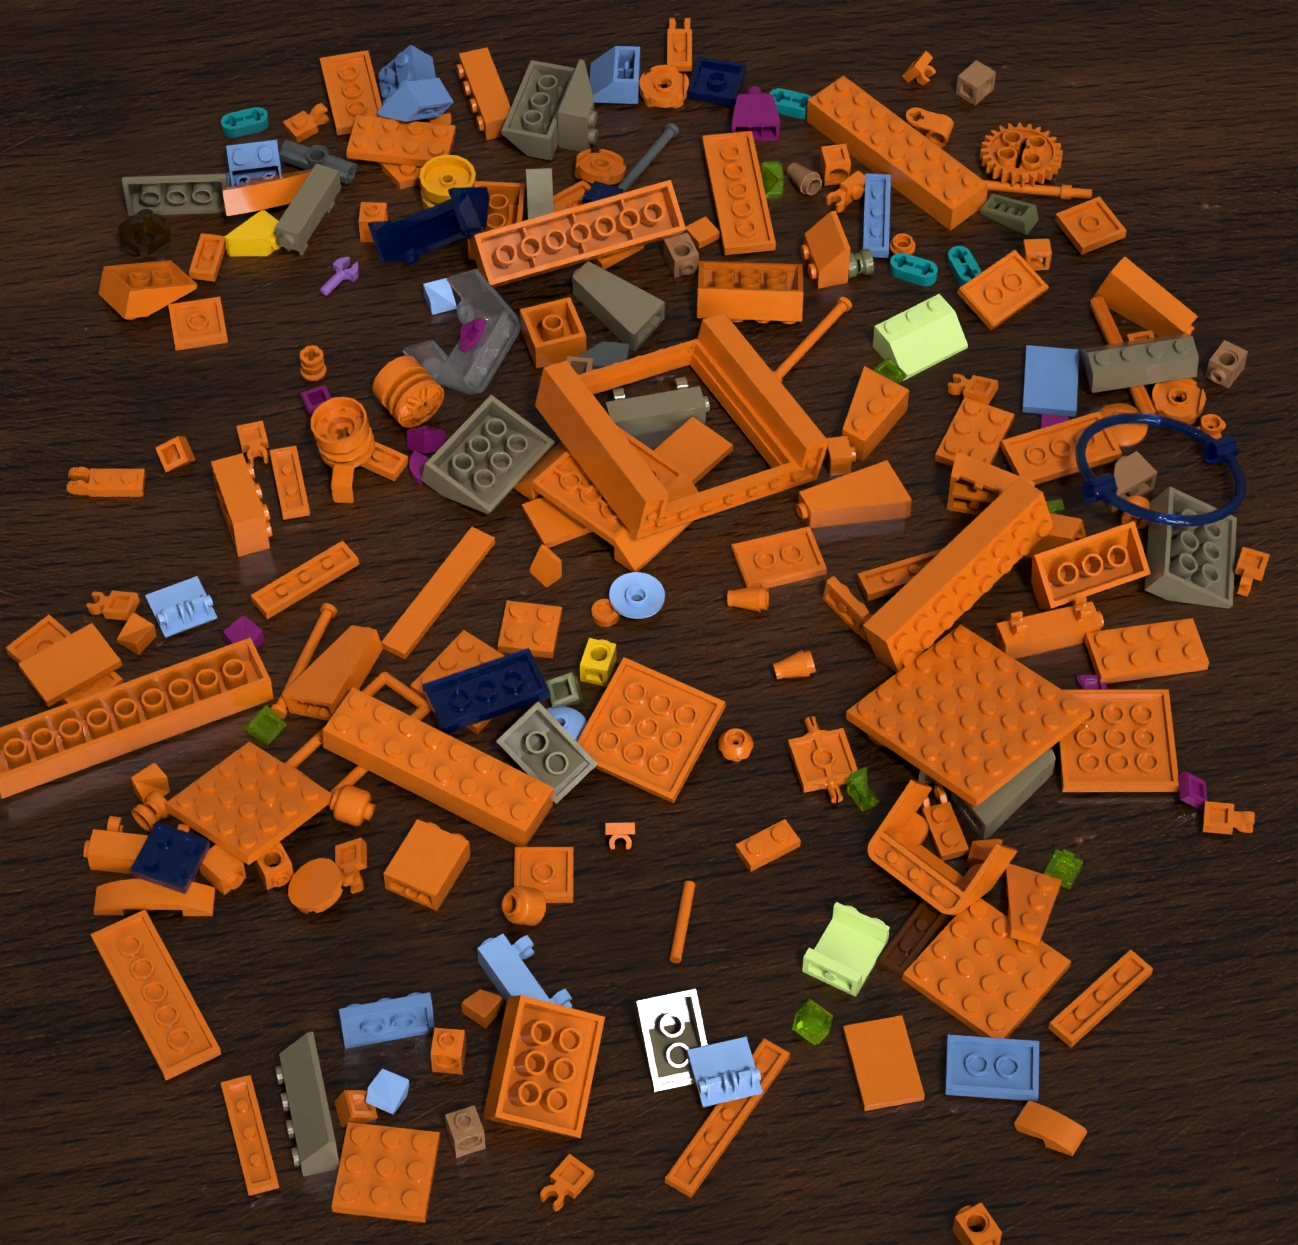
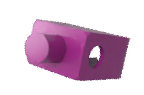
[732,87,780,141]

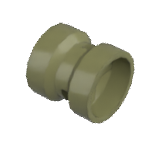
[848,248,874,279]

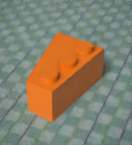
[842,366,909,461]
[947,451,1035,516]

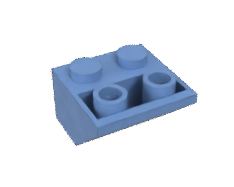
[378,45,436,105]
[590,46,640,104]
[377,77,453,122]
[226,139,281,186]

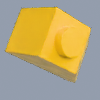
[225,210,282,257]

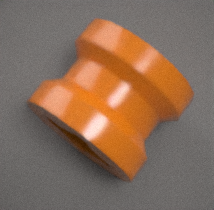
[1121,496,1150,529]

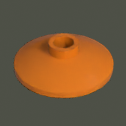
[1099,403,1148,447]

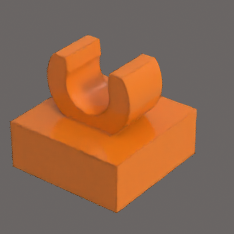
[902,51,936,86]
[605,822,635,850]

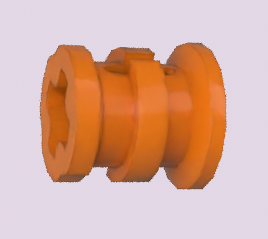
[300,345,327,381]

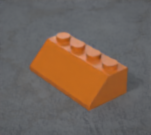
[1031,521,1151,609]

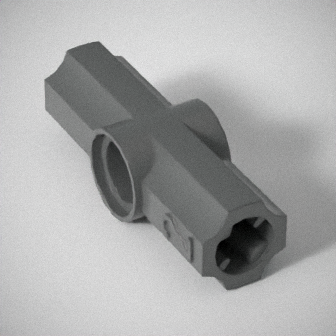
[279,140,357,184]

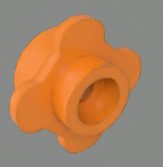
[1195,414,1226,441]

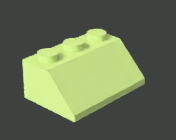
[873,294,968,381]

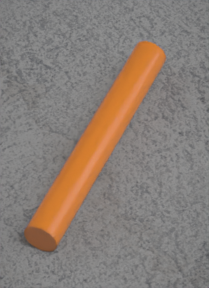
[669,881,695,963]

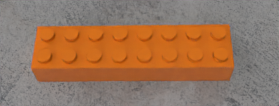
[807,76,988,231]
[469,180,686,290]
[863,478,1054,673]
[323,687,554,847]

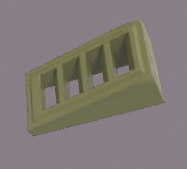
[980,193,1039,235]

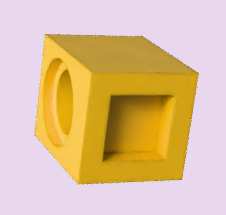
[580,638,617,687]

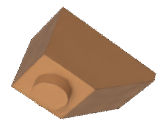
[1108,451,1157,513]

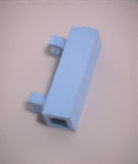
[477,934,572,1008]

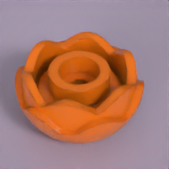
[717,728,754,762]

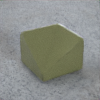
[545,672,584,708]

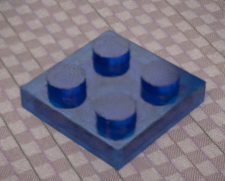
[687,56,747,107]
[130,822,211,894]

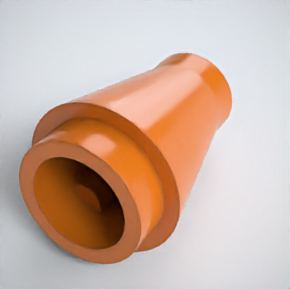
[727,585,769,612]
[773,650,816,680]

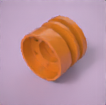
[372,355,444,428]
[311,397,375,468]

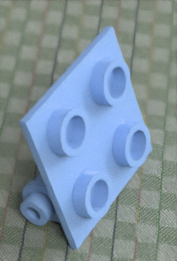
[145,576,218,638]
[687,1037,763,1107]

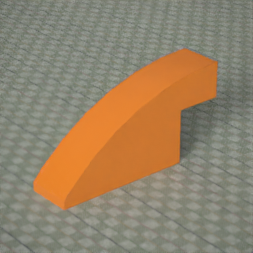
[221,169,312,216]

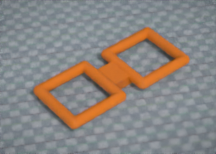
[284,672,432,806]

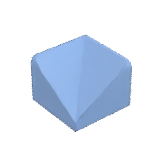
[423,278,457,315]
[366,1068,409,1114]

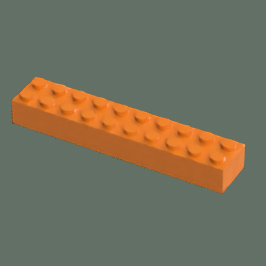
[0,637,274,799]

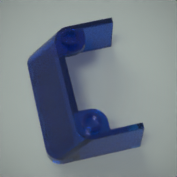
[368,187,490,265]

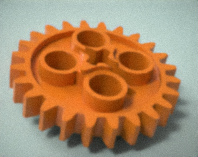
[980,123,1063,187]

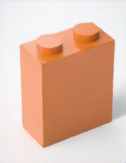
[383,819,470,911]

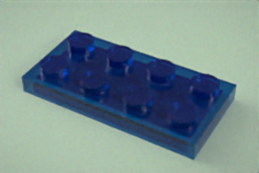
[422,648,550,734]

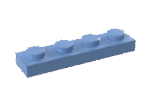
[863,173,891,258]

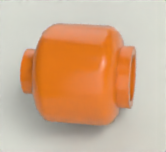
[330,784,375,827]
[502,886,546,926]

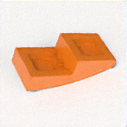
[1014,1100,1087,1156]

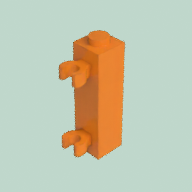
[994,596,1104,659]
[84,816,200,881]

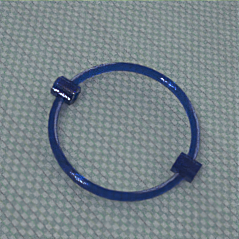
[1075,413,1246,527]

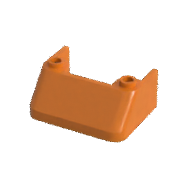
[868,780,1017,915]

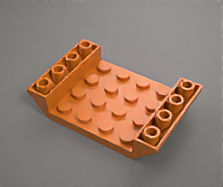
[514,427,699,572]

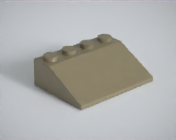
[421,395,555,515]
[1144,486,1237,609]

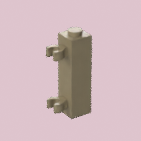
[275,163,341,255]
[606,377,710,436]

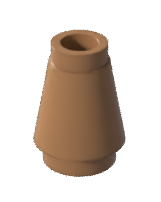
[787,163,822,195]

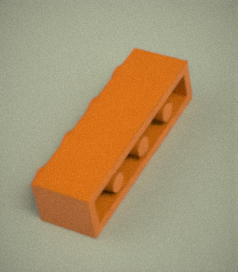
[456,47,511,140]

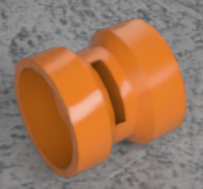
[131,791,170,832]

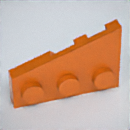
[1004,864,1062,946]

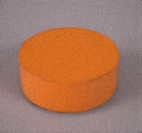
[591,599,619,627]

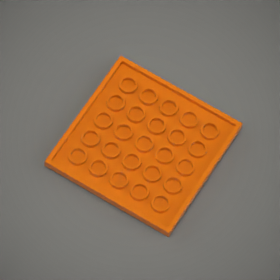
[846,624,1091,808]

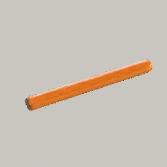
[1090,296,1156,420]

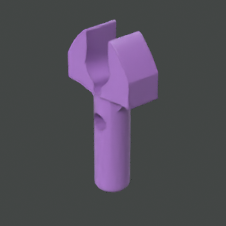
[320,257,359,296]

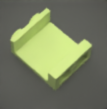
[802,902,890,997]

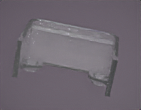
[403,269,520,395]

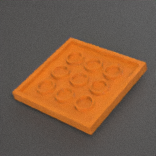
[577,657,726,803]
[1058,689,1179,792]
[165,742,332,865]
[902,898,1071,1039]

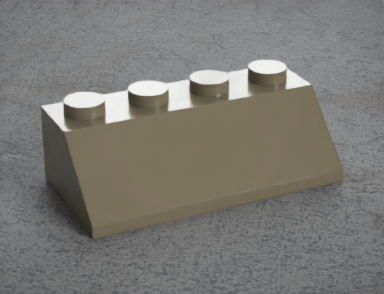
[501,60,576,161]
[122,173,231,216]
[1080,333,1199,393]
[275,1032,339,1177]

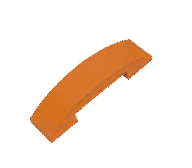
[94,878,215,916]

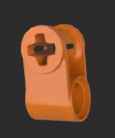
[905,107,954,148]

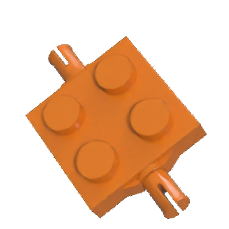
[788,716,860,803]

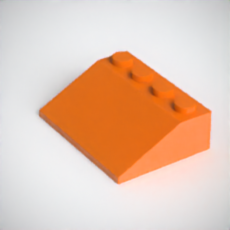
[697,261,803,324]
[483,995,605,1138]

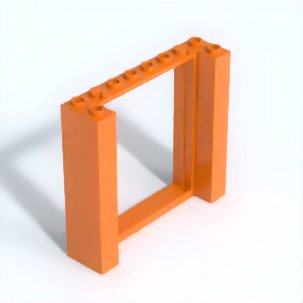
[535,313,829,540]

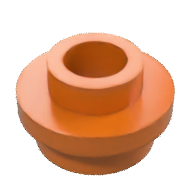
[890,233,915,255]

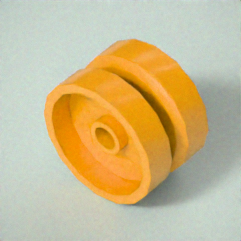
[419,154,476,221]

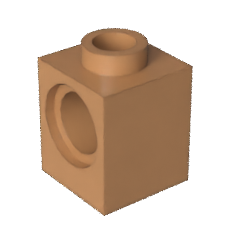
[956,60,996,106]
[663,232,699,278]
[1206,340,1248,388]
[445,1105,486,1158]

